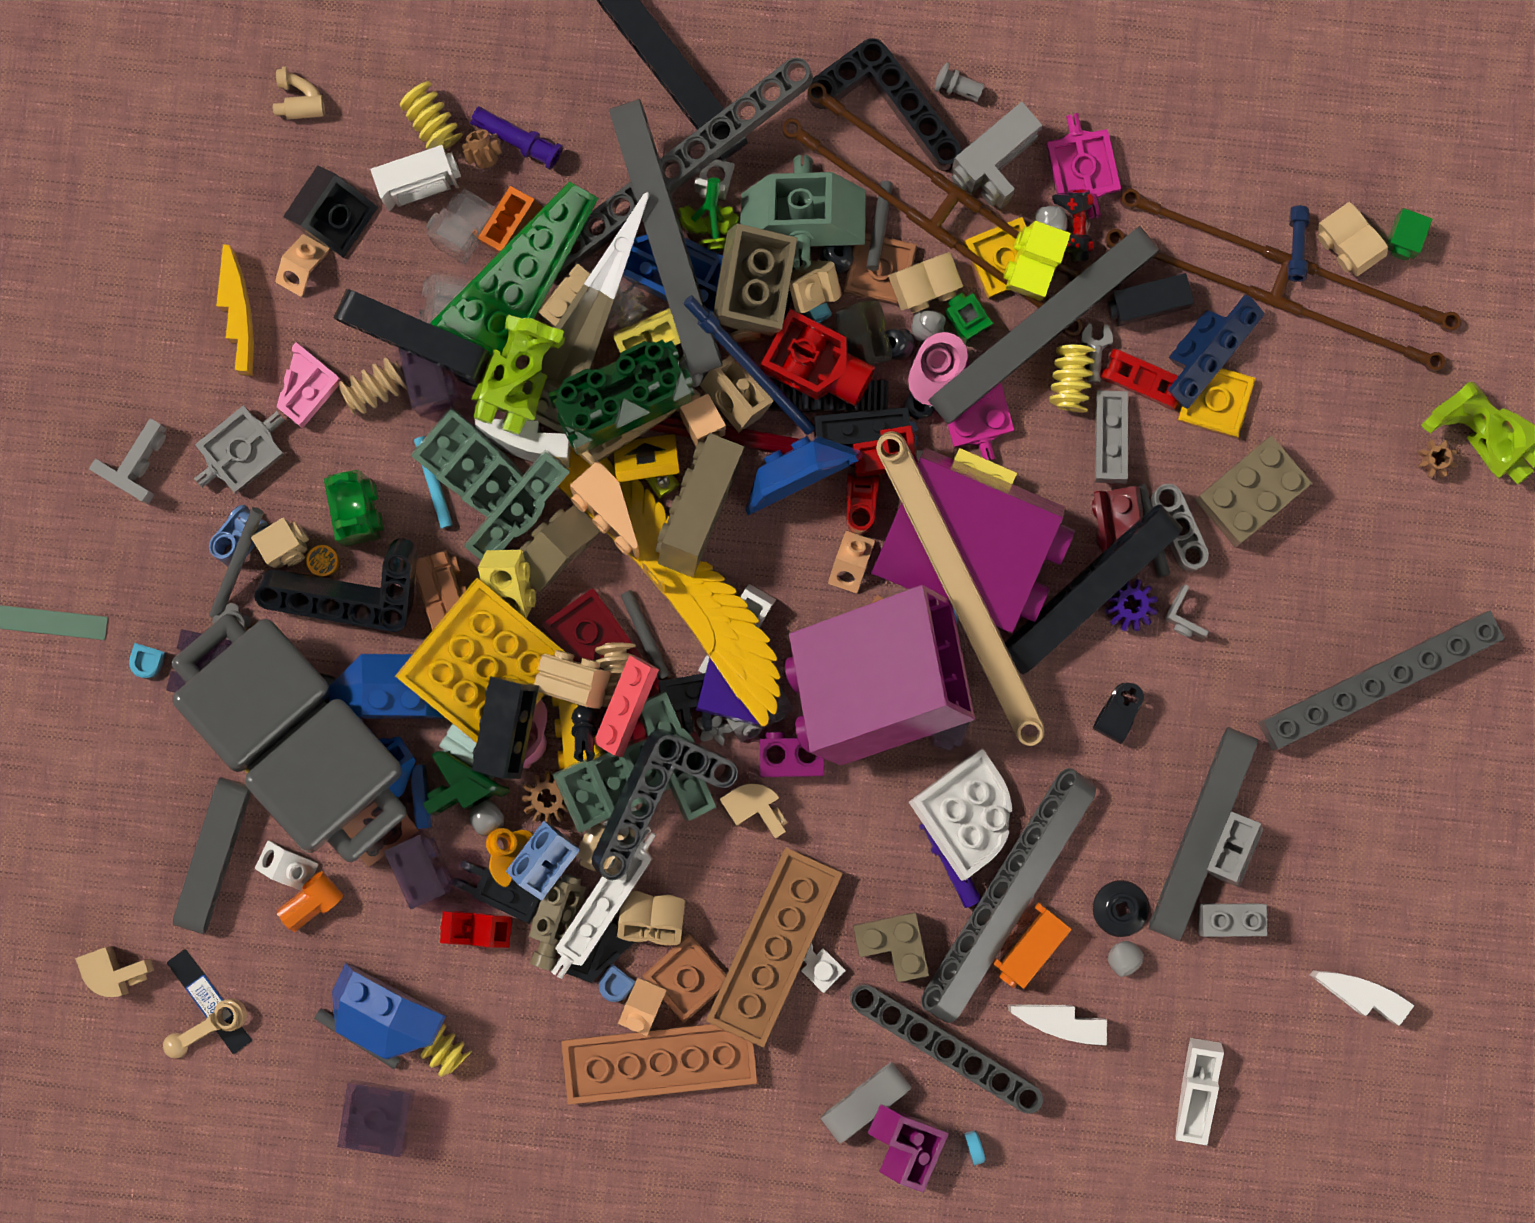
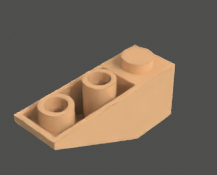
[570,460,640,560]

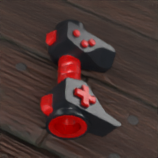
[1052,189,1094,261]

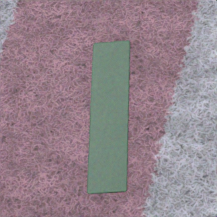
[0,605,108,640]

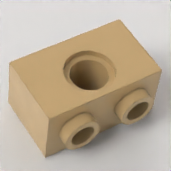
[700,356,774,433]

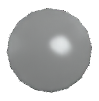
[934,62,984,103]

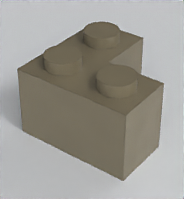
[519,505,601,593]
[853,912,929,982]

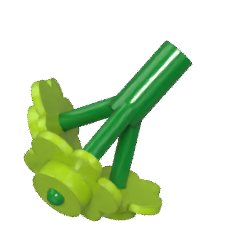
[678,177,739,252]

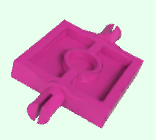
[1046,113,1121,219]
[947,358,1014,461]

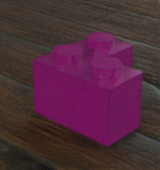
[868,1104,949,1193]

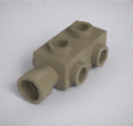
[529,874,586,971]

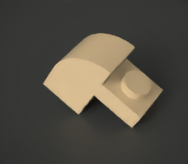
[789,261,842,313]
[720,784,788,838]
[75,946,155,997]

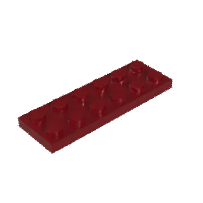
[542,588,702,744]

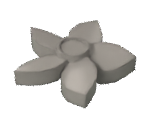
[697,715,733,746]

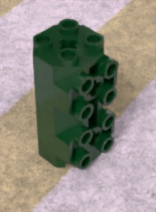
[548,339,695,456]

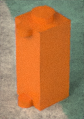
[992,903,1072,989]

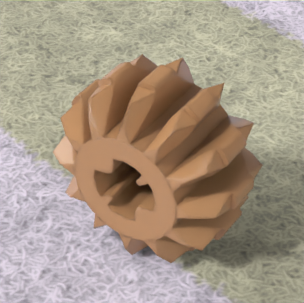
[521,771,569,825]

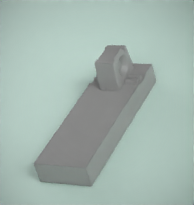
[1095,390,1128,484]

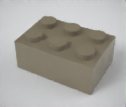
[713,223,797,336]
[1195,435,1312,547]

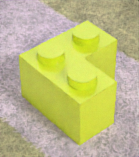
[1003,221,1071,301]

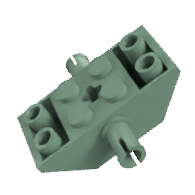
[740,155,866,269]

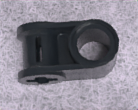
[1093,682,1144,744]

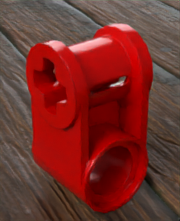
[846,473,879,535]

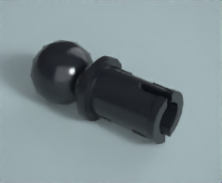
[571,705,597,762]

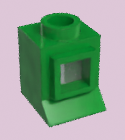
[945,292,993,345]

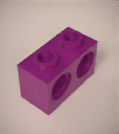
[760,732,824,777]

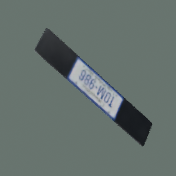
[167,949,252,1054]

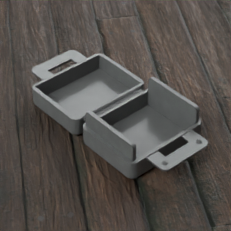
[172,615,406,862]

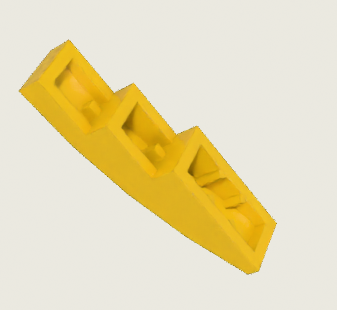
[216,244,254,376]

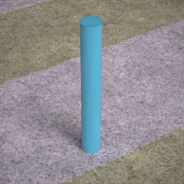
[414,436,453,529]

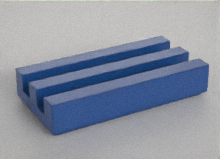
[411,765,432,829]

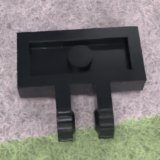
[657,673,712,734]

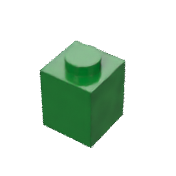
[1386,208,1433,260]

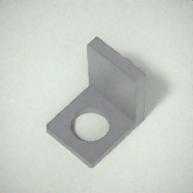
[1164,584,1209,639]

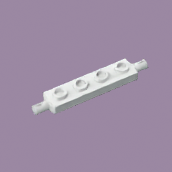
[551,829,657,979]

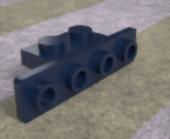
[1168,295,1264,409]

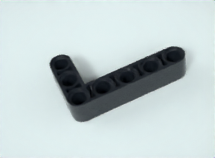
[810,38,961,171]
[333,289,490,388]
[254,538,417,632]
[591,729,738,881]

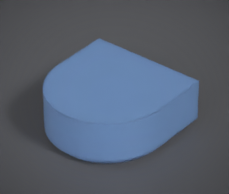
[599,963,636,1002]

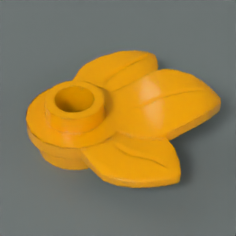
[486,828,533,887]

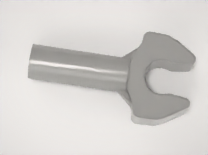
[1080,323,1113,383]

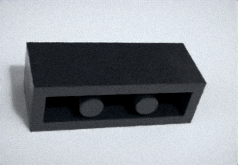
[472,676,539,779]

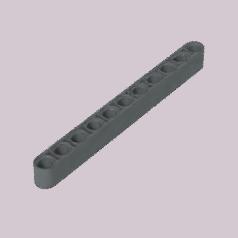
[555,58,813,281]

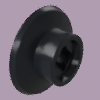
[1093,880,1149,937]

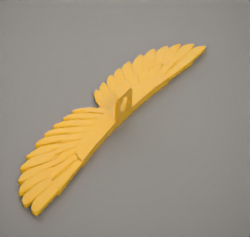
[558,447,781,727]

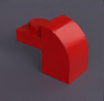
[853,425,918,477]
[440,911,513,948]

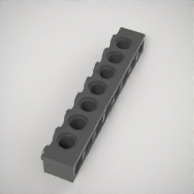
[1258,610,1505,750]

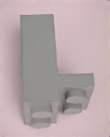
[951,102,1042,210]

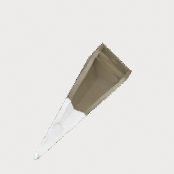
[522,191,649,434]

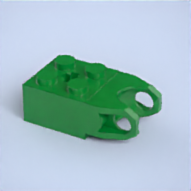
[323,469,385,547]

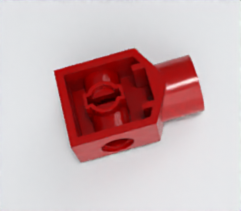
[761,309,876,406]

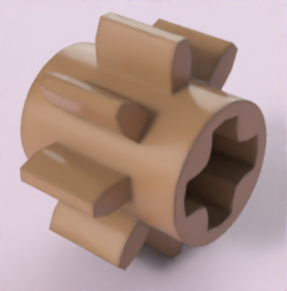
[462,129,502,169]
[1417,440,1457,478]

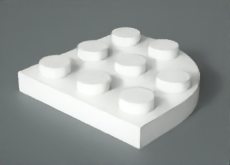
[909,749,1012,881]

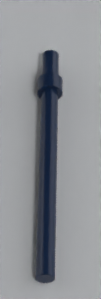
[683,295,815,435]

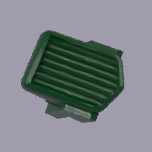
[423,750,510,816]

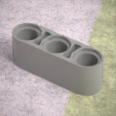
[1150,484,1209,572]
[820,1062,912,1144]

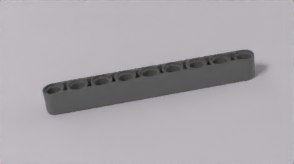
[609,99,723,376]
[928,226,1160,425]
[921,768,1096,1023]

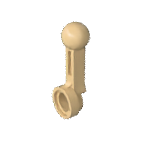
[163,998,247,1058]

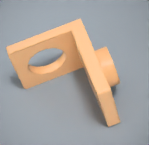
[275,234,329,297]
[828,531,875,593]

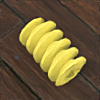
[400,81,463,150]
[1049,344,1096,413]
[420,1024,472,1077]

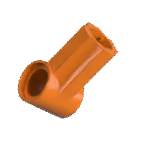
[277,871,343,932]

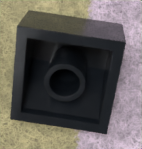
[283,165,378,258]

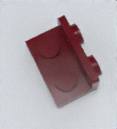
[1092,486,1144,553]

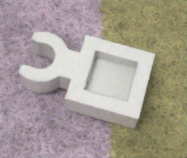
[801,943,846,993]

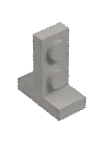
[89,418,167,505]

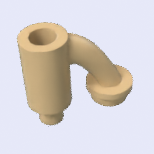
[273,66,325,120]

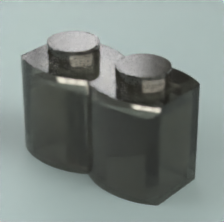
[836,300,892,366]

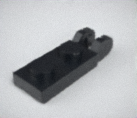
[451,860,541,924]

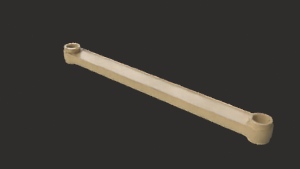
[876,431,1045,746]

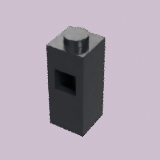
[1107,273,1194,327]

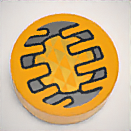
[306,545,339,577]

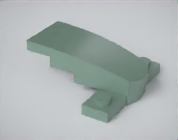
[411,407,570,560]
[552,692,716,832]

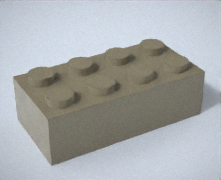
[655,433,744,578]

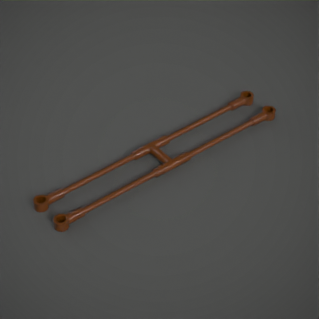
[782,83,1082,337]
[1105,189,1461,372]

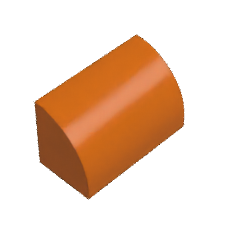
[477,186,543,254]

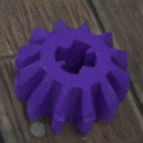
[1104,579,1158,632]

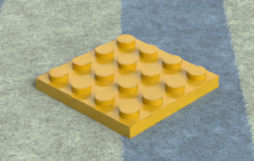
[395,578,565,743]

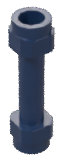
[1287,205,1310,282]

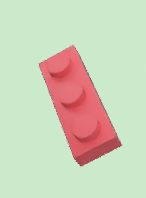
[594,655,659,757]

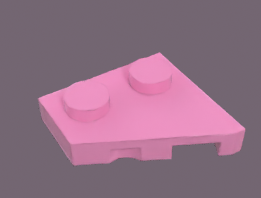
[277,342,343,428]

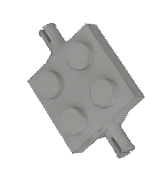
[194,405,285,494]

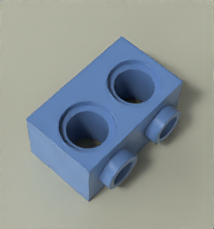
[506,821,580,901]

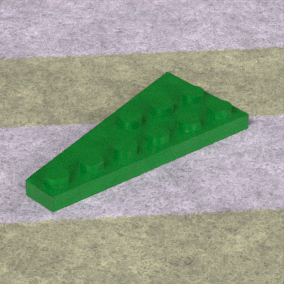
[430,182,599,355]

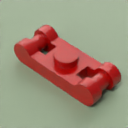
[1101,349,1178,410]

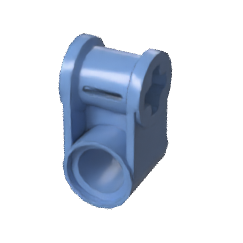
[209,505,269,566]

